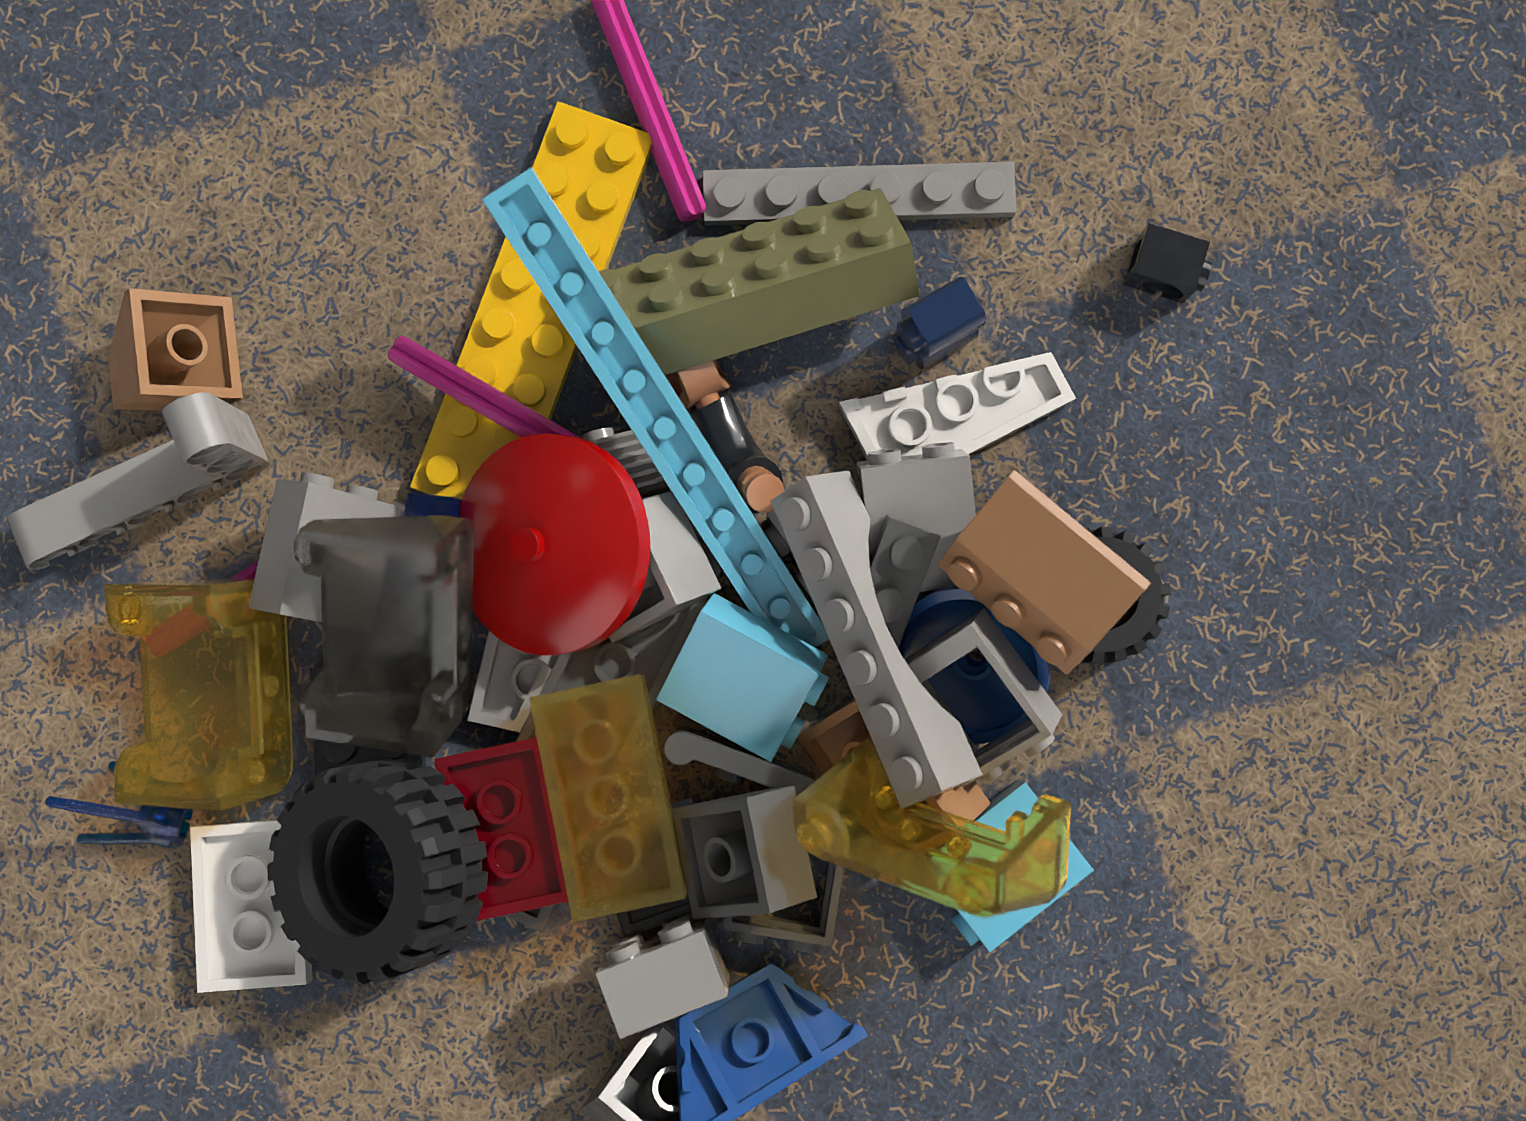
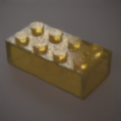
[529,674,688,922]

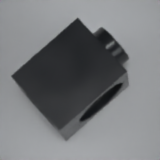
[1123,223,1212,303]

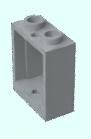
[904,608,1062,788]

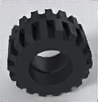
[1079,526,1171,665]

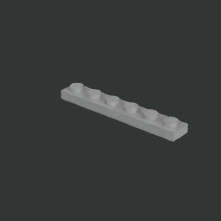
[703,162,1016,226]

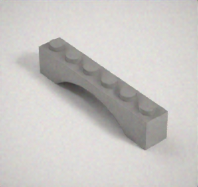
[771,471,983,809]

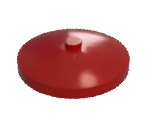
[454,433,651,655]

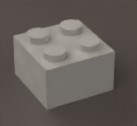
[595,913,730,1039]

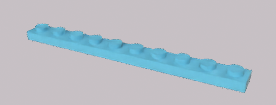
[482,167,829,648]

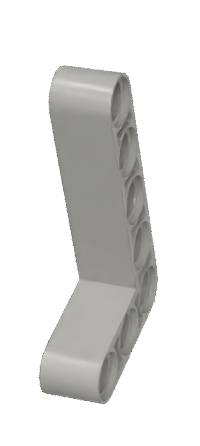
[7,392,270,570]

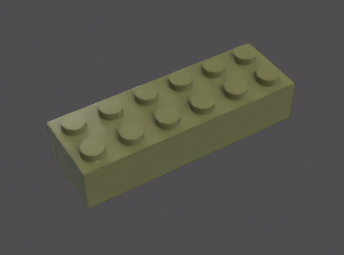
[598,188,920,375]

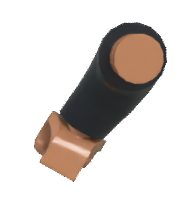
[665,359,784,514]

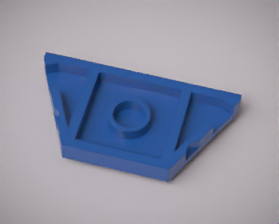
[675,963,868,1121]

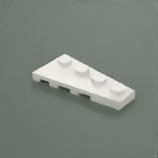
[838,352,1076,461]

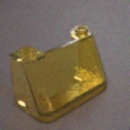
[104,578,293,811]
[793,738,1071,918]

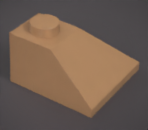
[108,288,243,411]

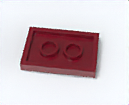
[434,736,577,921]

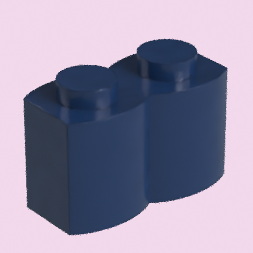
[893,276,986,369]

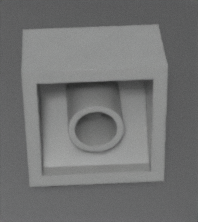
[609,491,721,643]

